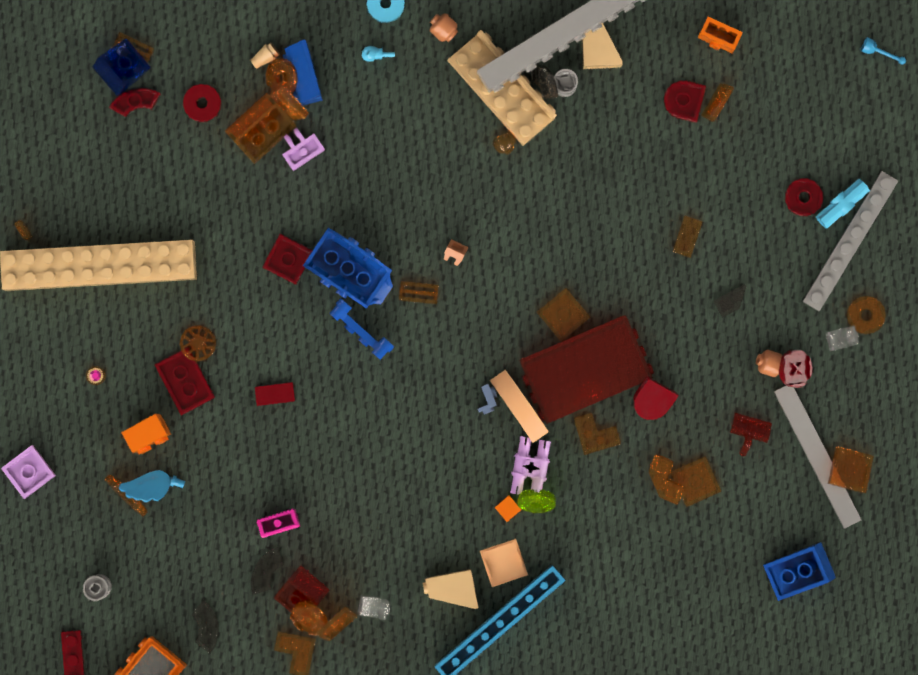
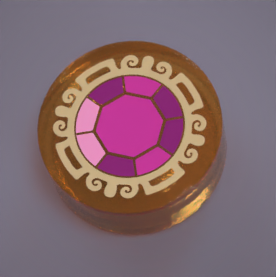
[86,366,106,385]

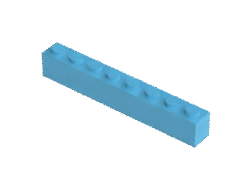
[435,565,565,675]

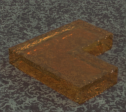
[573,413,621,455]
[274,631,316,675]

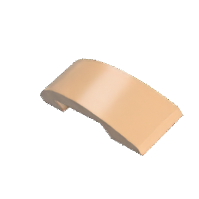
[490,370,548,443]

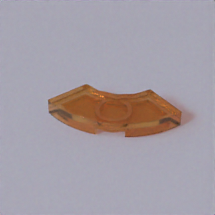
[104,475,147,517]

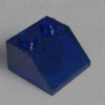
[93,39,151,96]

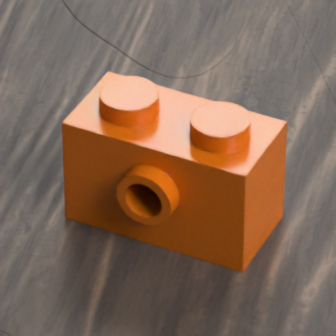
[698,17,743,53]

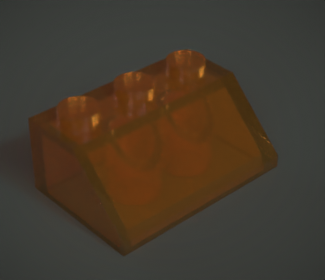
[225,93,296,164]

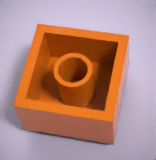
[121,414,171,454]

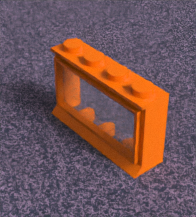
[114,636,187,675]

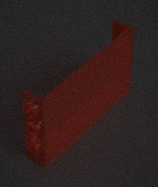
[519,315,654,424]

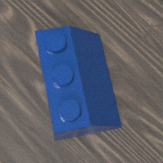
[283,40,322,106]

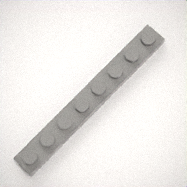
[802,171,898,311]

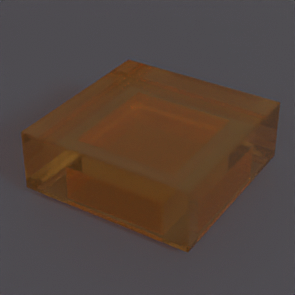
[14,220,33,241]

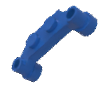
[329,298,394,360]

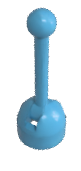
[861,37,906,64]

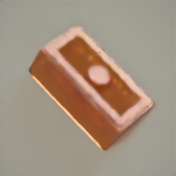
[701,84,734,122]

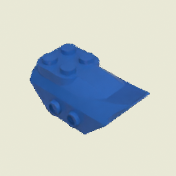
[303,228,393,309]

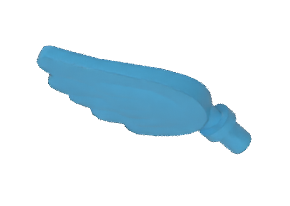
[119,470,185,502]

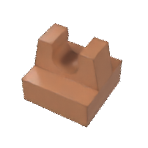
[444,239,469,266]

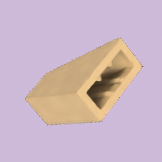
[582,23,622,69]
[423,569,478,609]

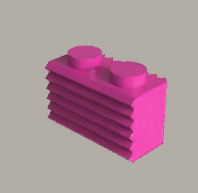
[257,508,300,538]

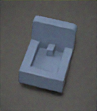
[478,384,497,414]

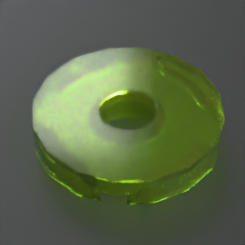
[517,489,556,513]

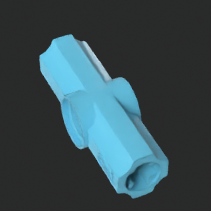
[816,179,870,229]

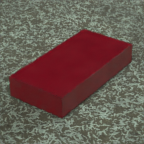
[255,382,295,406]

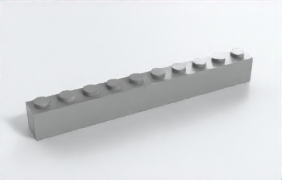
[477,0,646,93]

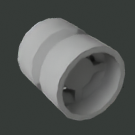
[552,69,578,97]
[83,574,112,601]

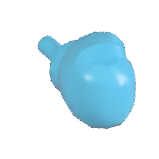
[361,46,395,62]

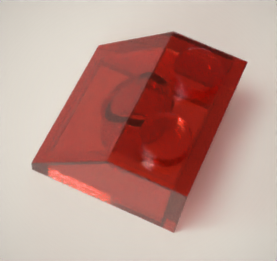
[274,565,330,622]

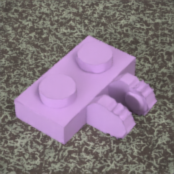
[282,128,325,171]

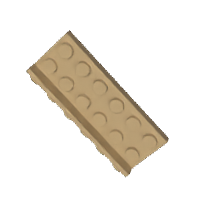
[448,30,557,146]

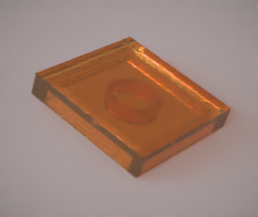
[536,288,590,341]
[828,446,874,493]
[670,456,722,507]
[316,607,358,641]

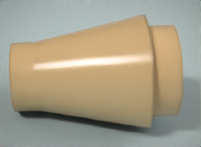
[250,42,280,69]

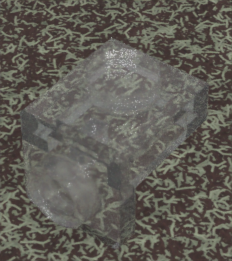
[825,326,859,351]
[357,595,390,620]

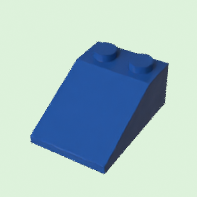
[763,542,836,601]

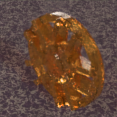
[180,325,216,361]

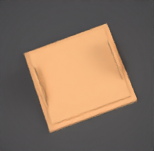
[480,539,528,587]

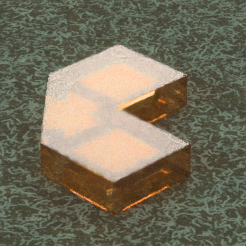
[649,454,685,505]

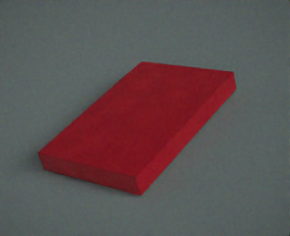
[155,347,215,416]

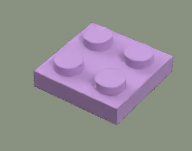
[1,445,56,499]

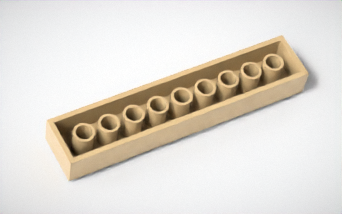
[0,240,197,291]

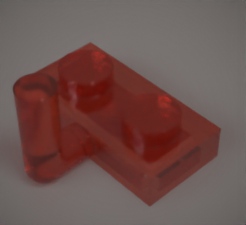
[730,413,772,456]

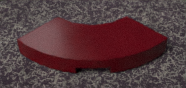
[109,88,161,117]

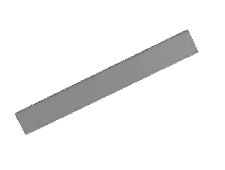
[773,385,861,529]

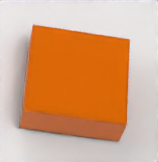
[494,495,521,522]

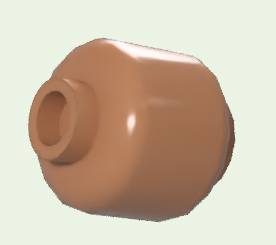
[430,13,458,42]
[756,350,783,377]

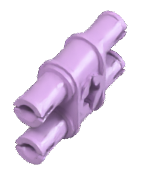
[510,436,551,498]

